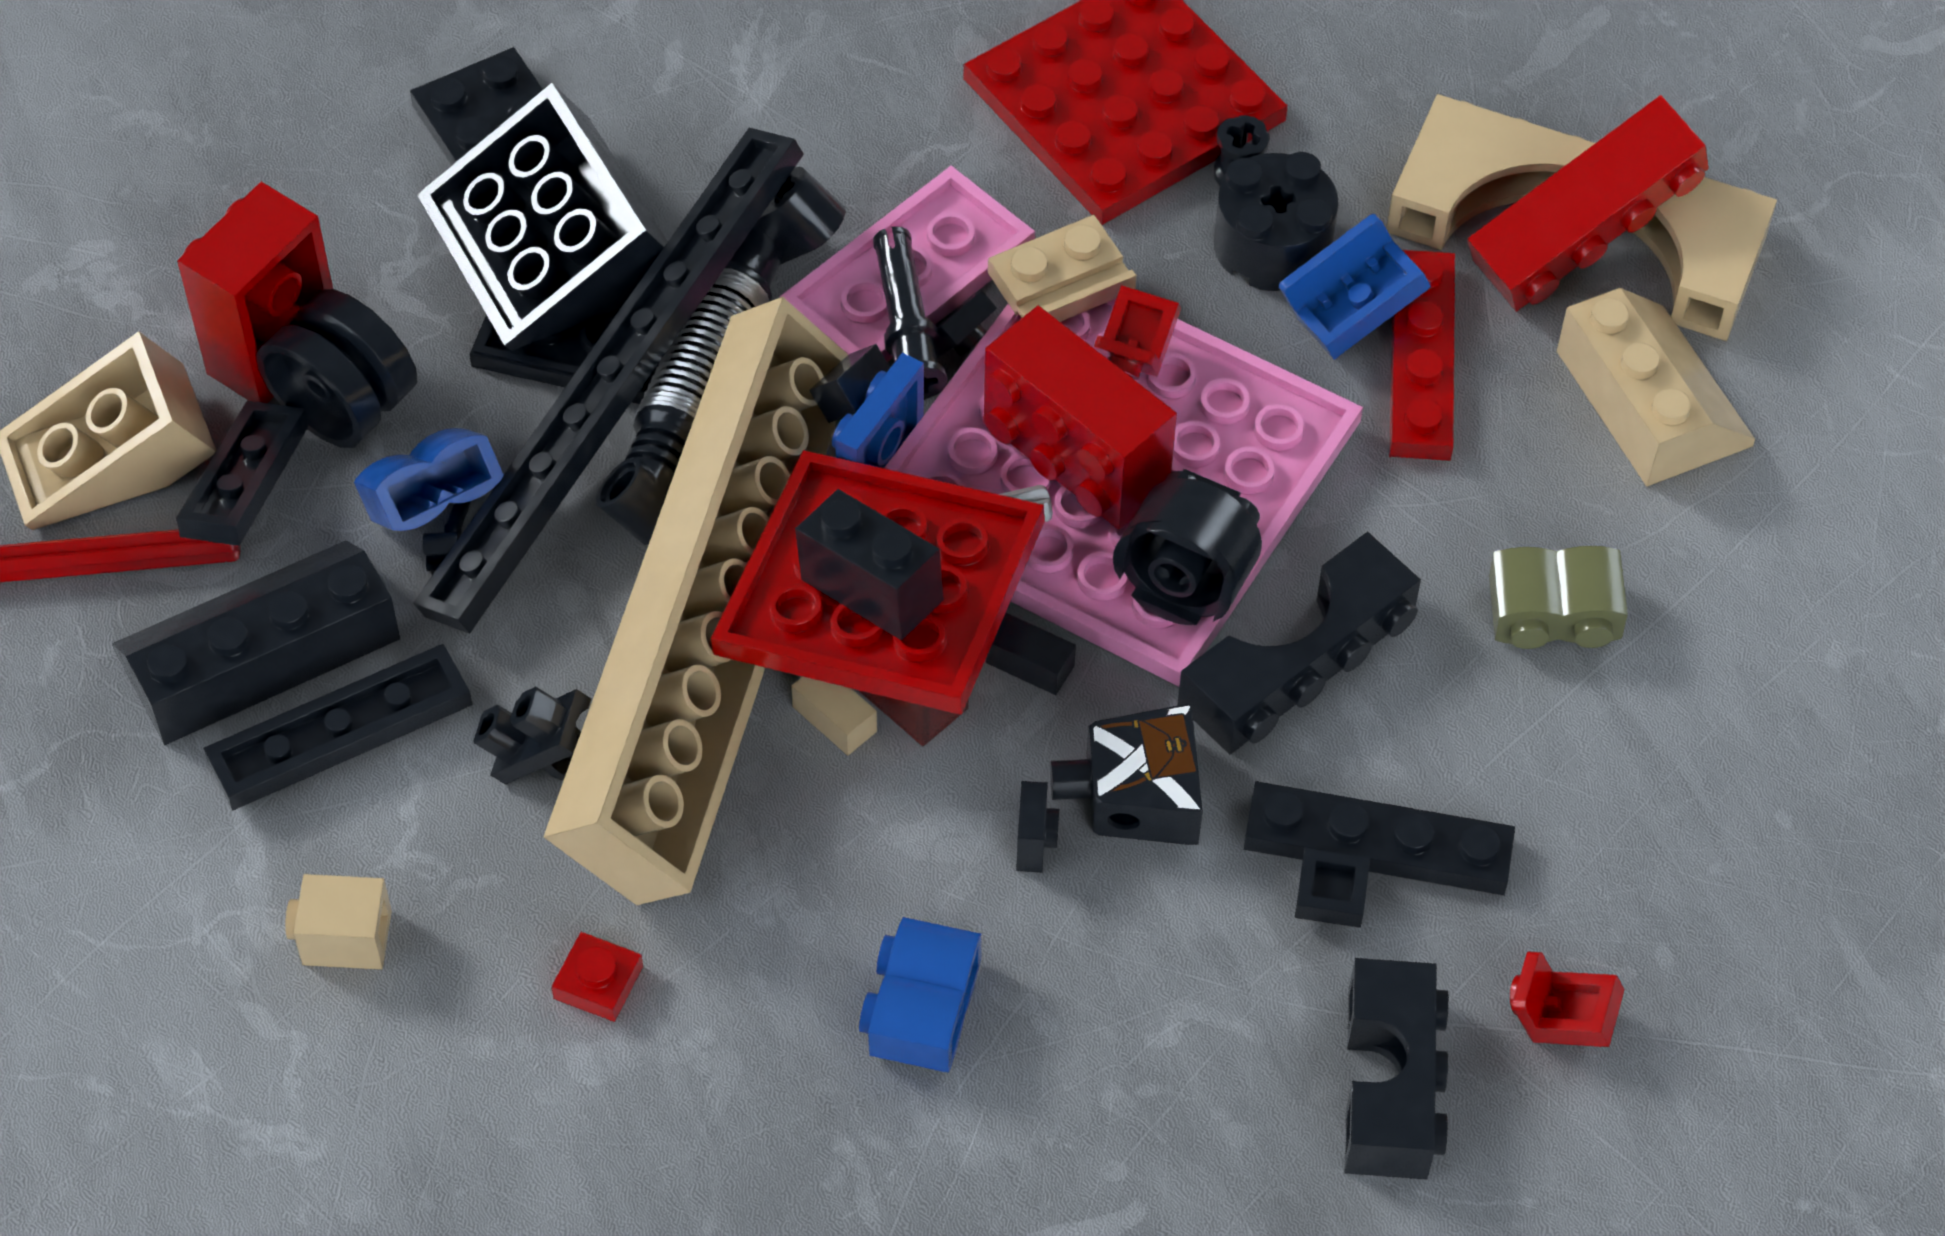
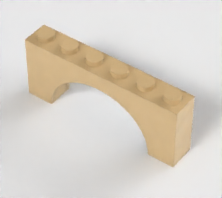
[1386,94,1777,341]

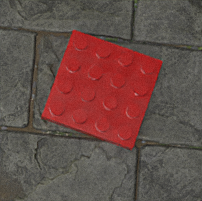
[963,0,1288,225]
[711,450,1045,715]

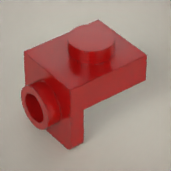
[1093,285,1181,380]
[1510,951,1625,1047]

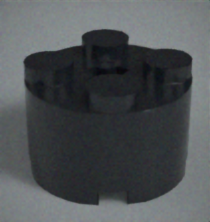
[1214,152,1338,291]
[1113,471,1262,625]

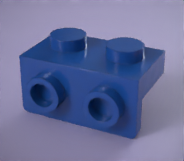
[1279,214,1431,360]

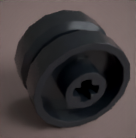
[256,289,417,448]

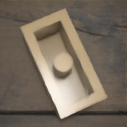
[791,677,877,756]

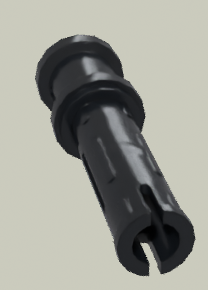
[873,226,947,400]

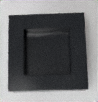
[935,290,997,359]
[1016,781,1060,873]
[1294,848,1371,928]

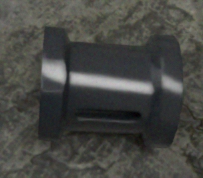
[1213,115,1270,186]

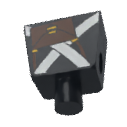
[1050,704,1203,845]

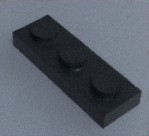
[176,400,308,546]

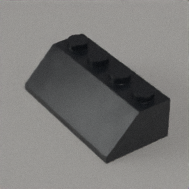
[112,540,400,746]

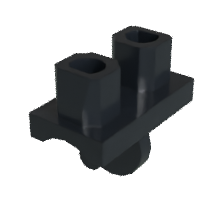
[474,687,592,785]

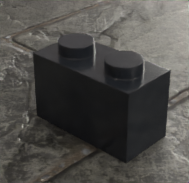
[795,489,944,641]

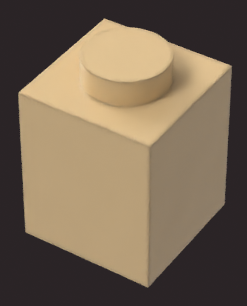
[285,874,392,970]

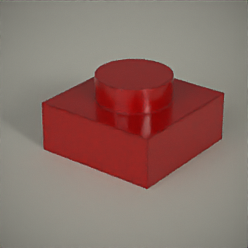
[551,932,643,1022]

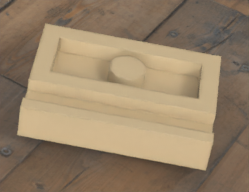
[988,215,1137,322]

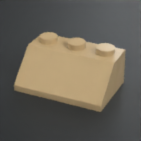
[1557,288,1755,487]

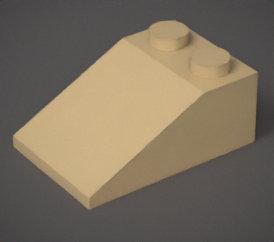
[0,331,216,530]

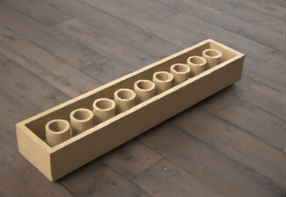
[543,297,848,905]

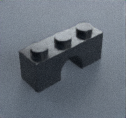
[1344,958,1449,1180]

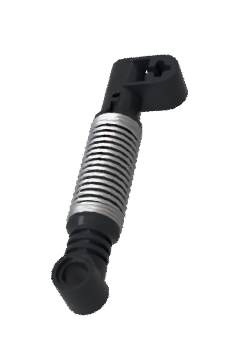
[596,166,846,545]

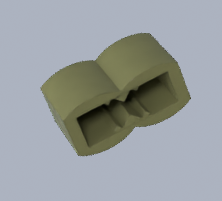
[1489,546,1628,649]

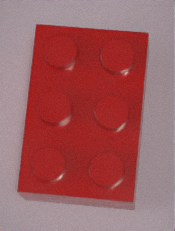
[177,181,333,403]
[984,305,1177,530]

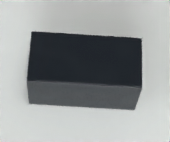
[809,344,890,423]
[986,613,1076,695]

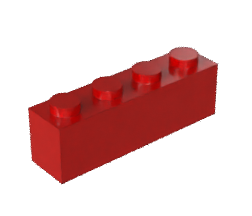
[1467,95,1709,312]

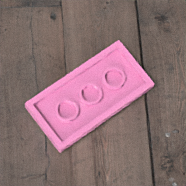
[779,166,1035,362]

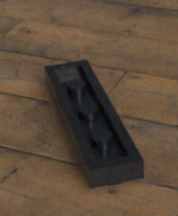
[203,644,473,811]
[1243,781,1516,895]

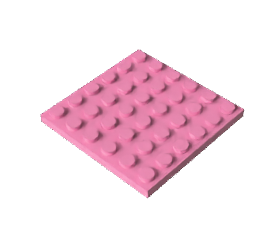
[884,299,1363,687]

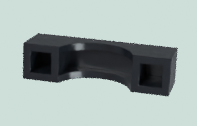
[1177,531,1421,755]

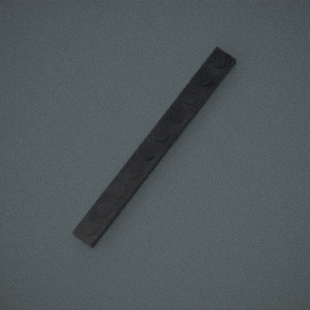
[413,127,804,634]

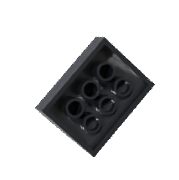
[417,83,668,351]

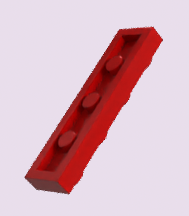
[1389,250,1455,461]

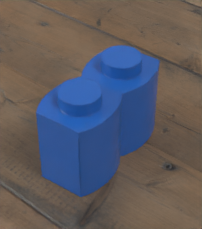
[354,428,504,531]
[859,917,982,1073]

